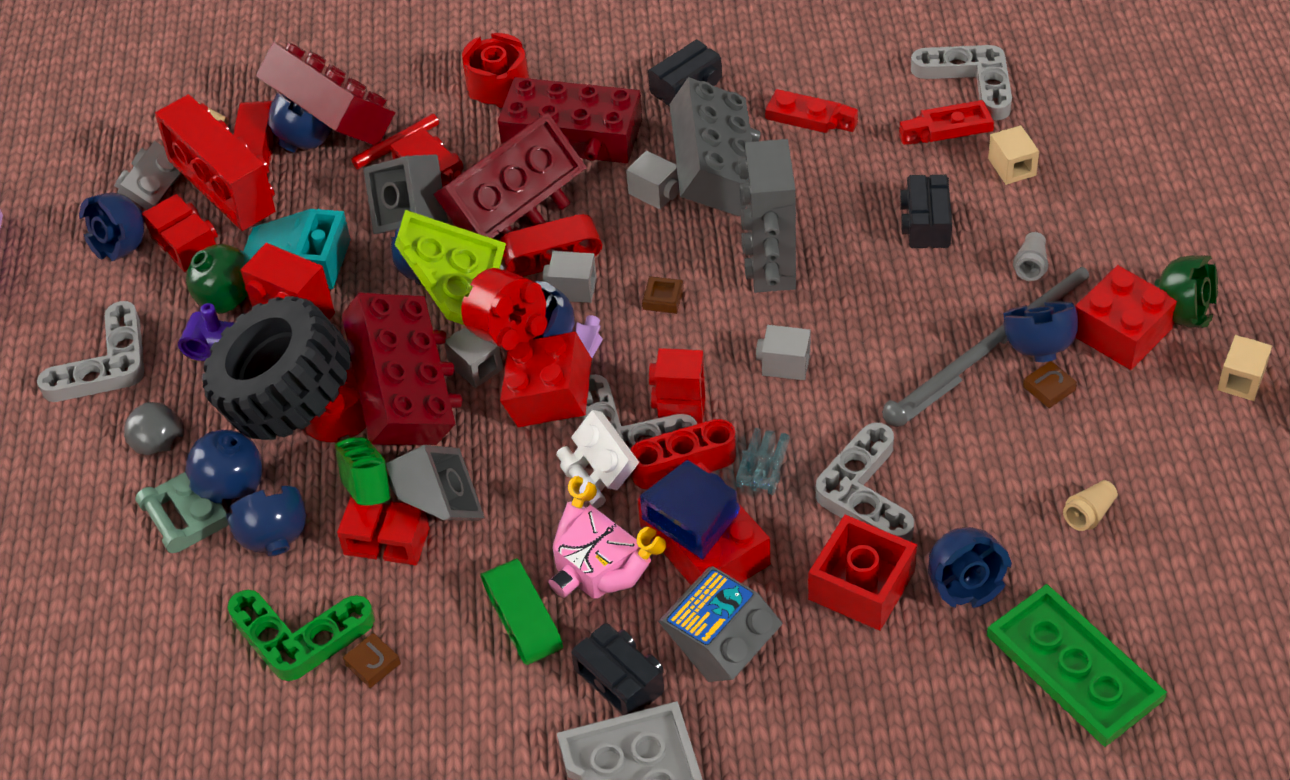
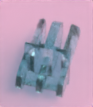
[735,428,790,495]

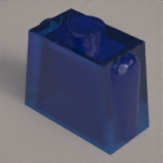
[640,460,740,559]

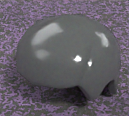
[124,402,184,455]

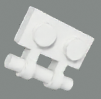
[556,410,639,508]

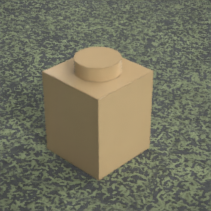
[988,125,1039,185]
[1217,335,1272,401]

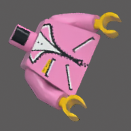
[549,476,666,598]

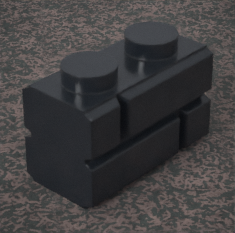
[648,39,722,107]
[900,174,952,248]
[571,623,664,715]

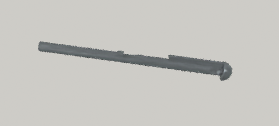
[882,267,1089,427]

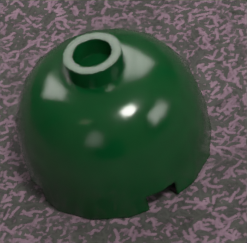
[186,244,251,314]
[1154,255,1218,328]

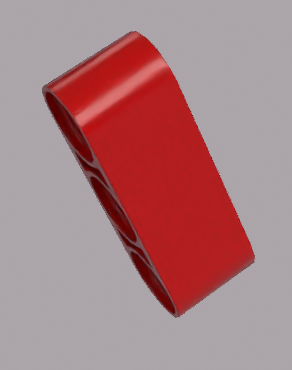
[233,101,275,167]
[499,214,603,277]
[630,419,736,490]

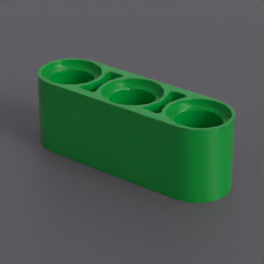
[335,437,391,505]
[480,558,563,666]

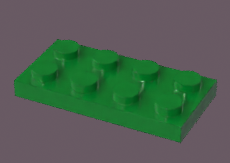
[986,584,1167,747]

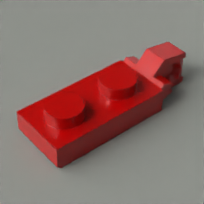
[765,89,858,133]
[899,100,994,145]

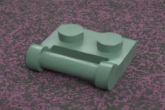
[135,472,228,553]

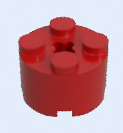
[462,33,529,108]
[461,268,547,350]
[304,362,366,443]

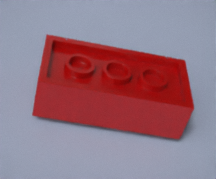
[155,94,276,231]

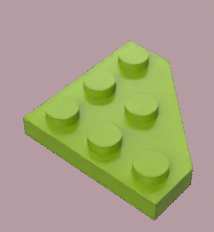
[395,210,506,325]

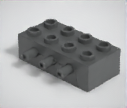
[669,77,761,216]
[739,139,796,293]

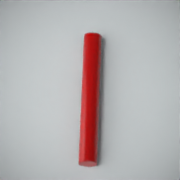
[351,113,439,170]

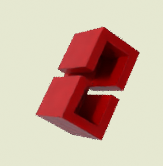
[142,194,218,272]
[649,348,706,424]
[337,496,430,566]

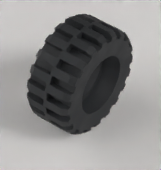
[202,296,350,440]

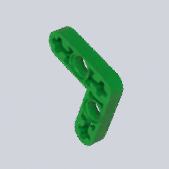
[228,590,375,681]

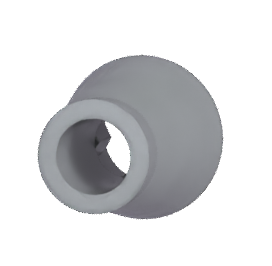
[1013,232,1048,281]

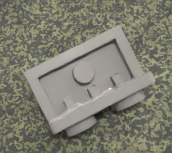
[114,141,182,210]

